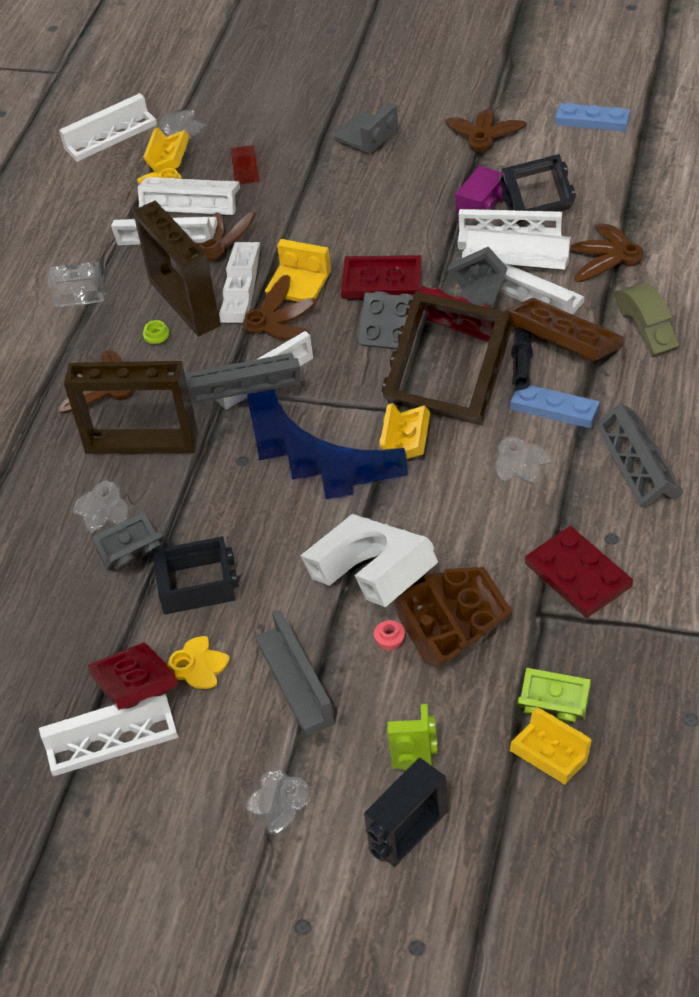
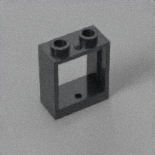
[498,154,576,223]
[152,536,239,615]
[364,757,449,867]

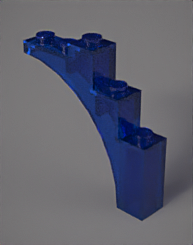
[247,389,408,499]

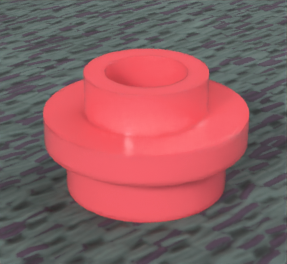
[374,620,405,650]

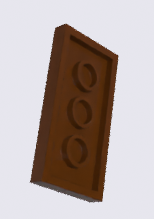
[505,297,625,361]

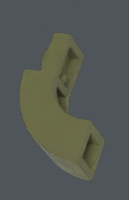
[613,282,679,357]

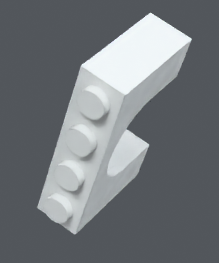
[301,514,438,607]

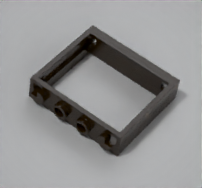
[133,200,221,337]
[382,291,514,426]
[64,361,198,454]

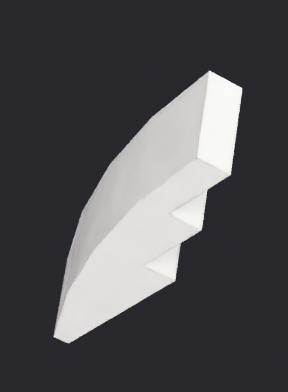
[219,242,260,323]

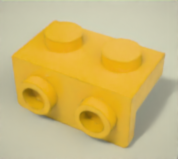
[144,128,190,173]
[380,403,430,463]
[510,707,592,785]

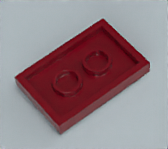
[341,255,422,299]
[419,286,495,343]
[525,525,633,619]
[87,642,178,710]

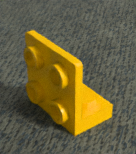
[265,239,331,302]

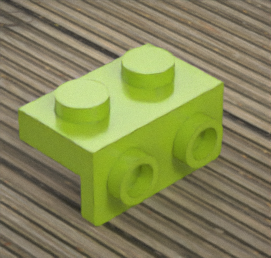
[517,668,592,723]
[387,704,438,770]

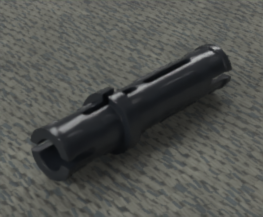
[511,330,533,390]

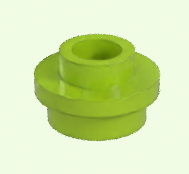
[143,320,169,344]

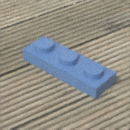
[555,103,631,132]
[510,385,600,428]

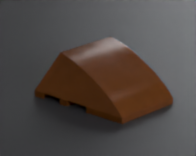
[394,567,512,667]

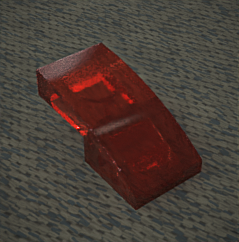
[231,145,259,184]

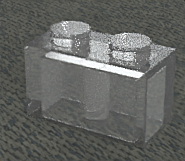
[47,262,105,307]

